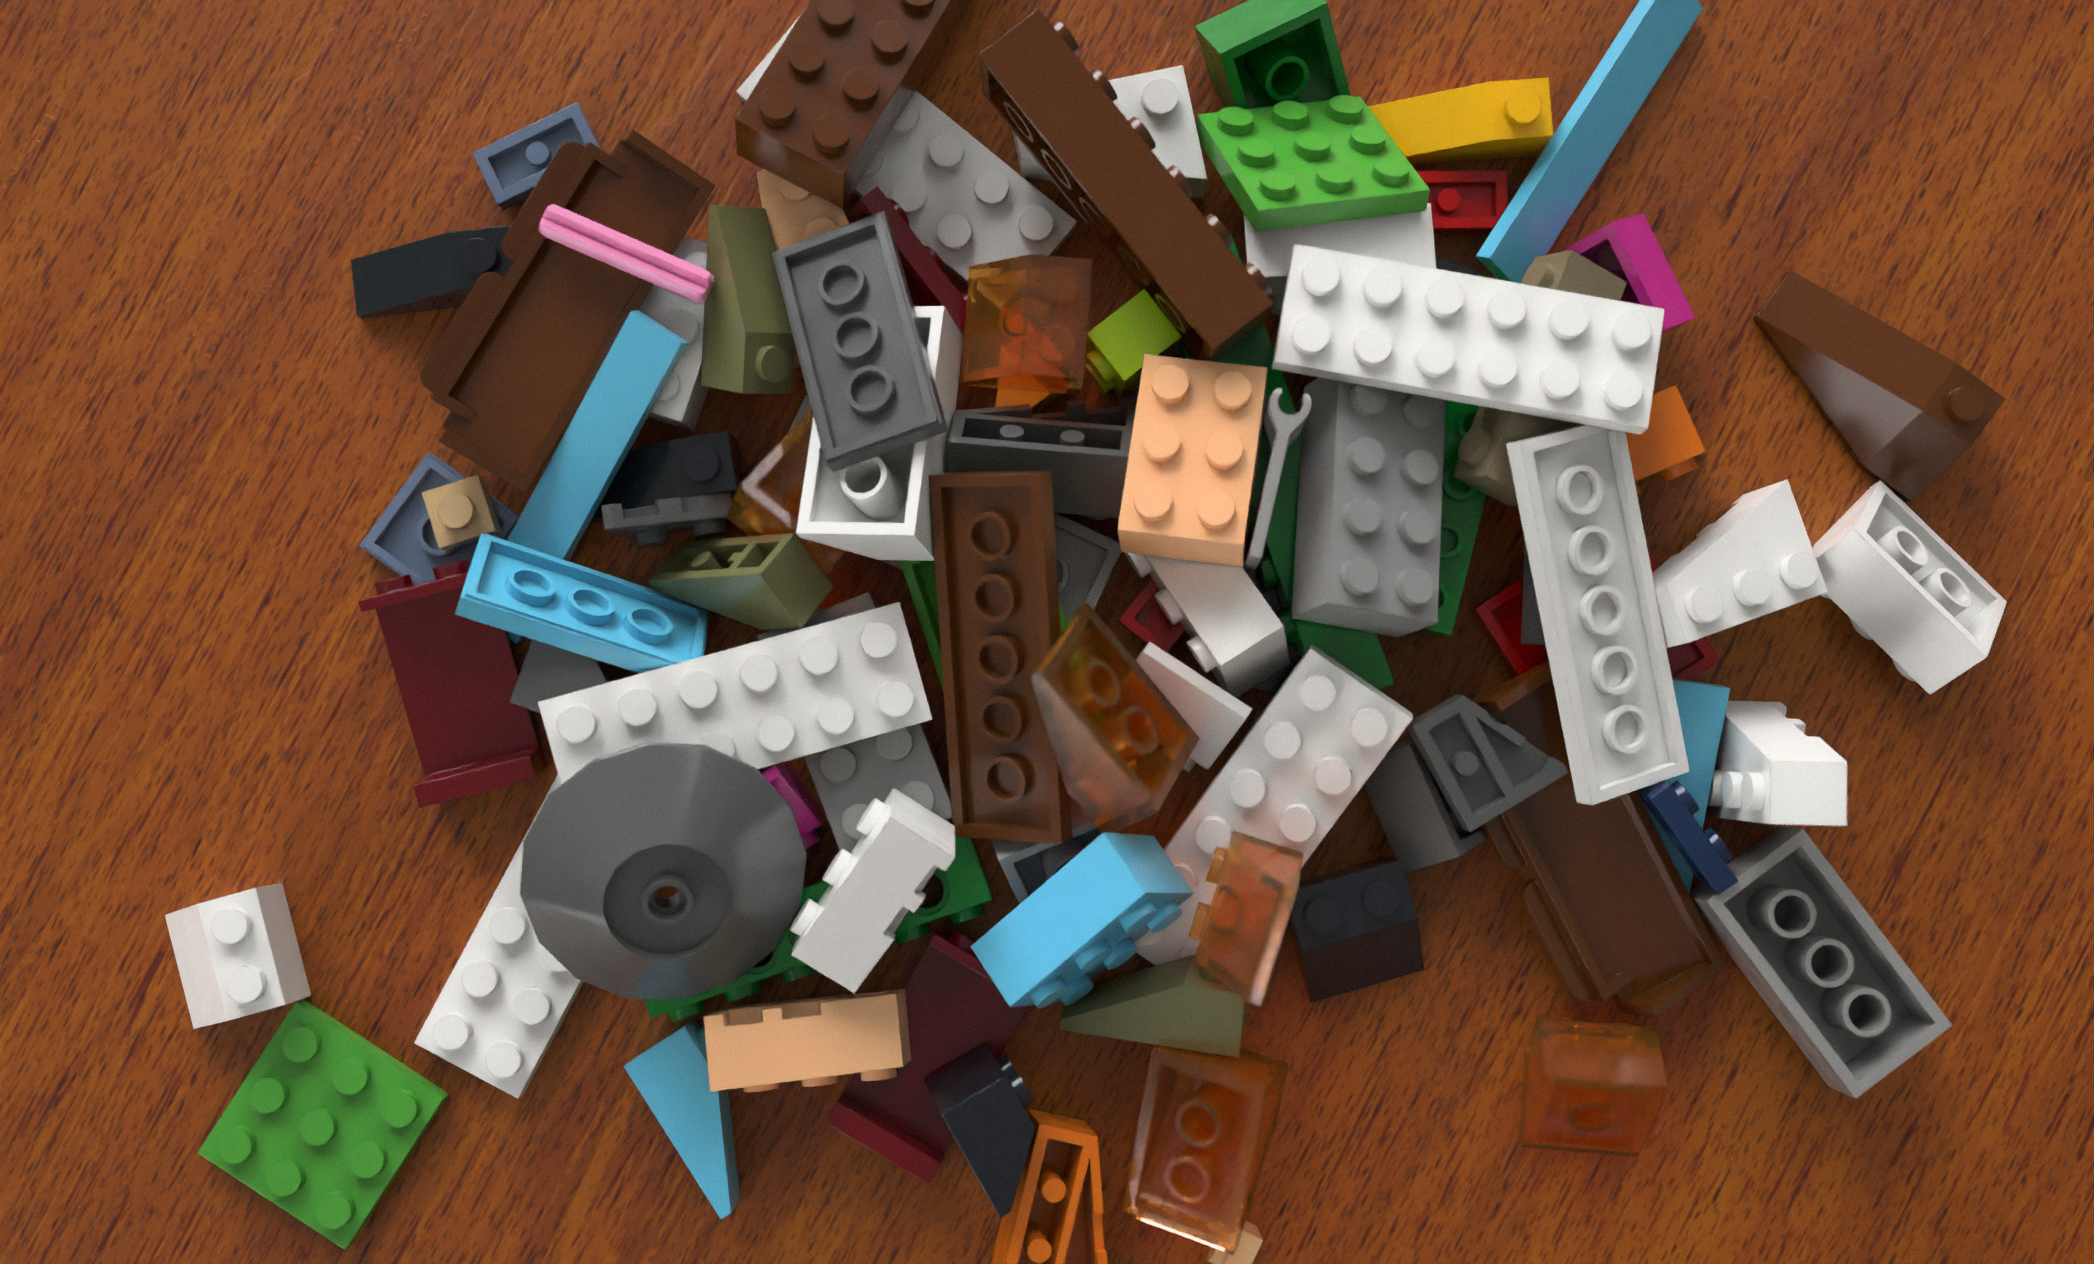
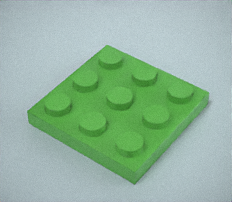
[1196,95,1430,232]
[197,999,450,1250]

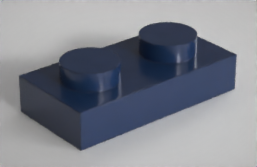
[1637,781,1738,895]

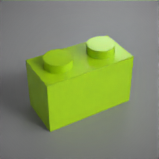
[1084,289,1182,399]

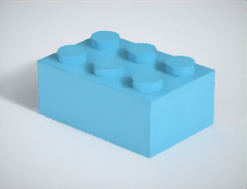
[971,832,1194,1009]

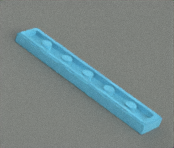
[1476,0,1703,284]
[507,310,689,644]

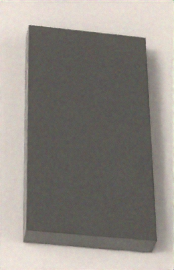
[772,211,948,472]

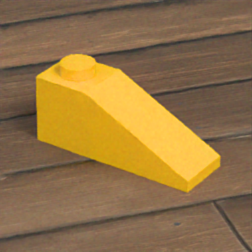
[1368,77,1553,164]

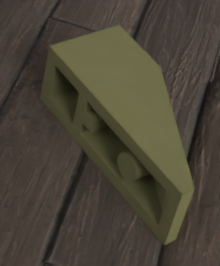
[701,204,794,394]
[648,533,833,630]
[1060,954,1252,1058]

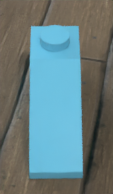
[624,1018,740,1219]

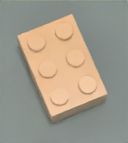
[1118,354,1268,567]

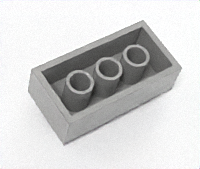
[1291,377,1446,638]
[757,592,952,853]
[1690,826,1953,1099]

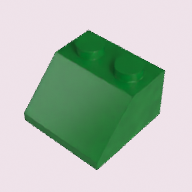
[1194,0,1351,109]

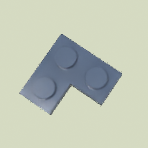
[473,102,602,210]

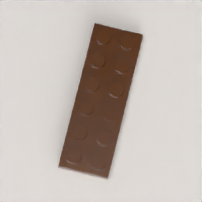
[929,471,1073,844]

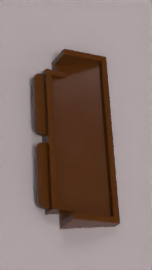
[420,130,716,492]
[1471,660,1726,1018]

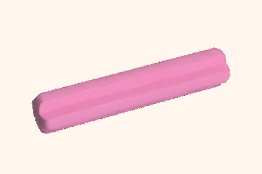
[539,204,714,303]

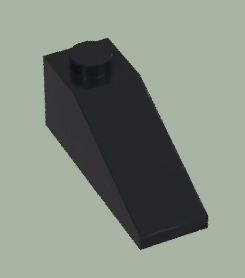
[351,225,513,319]
[590,431,747,523]

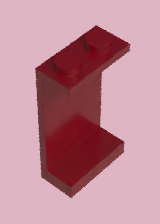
[358,559,547,808]
[825,927,1029,1184]

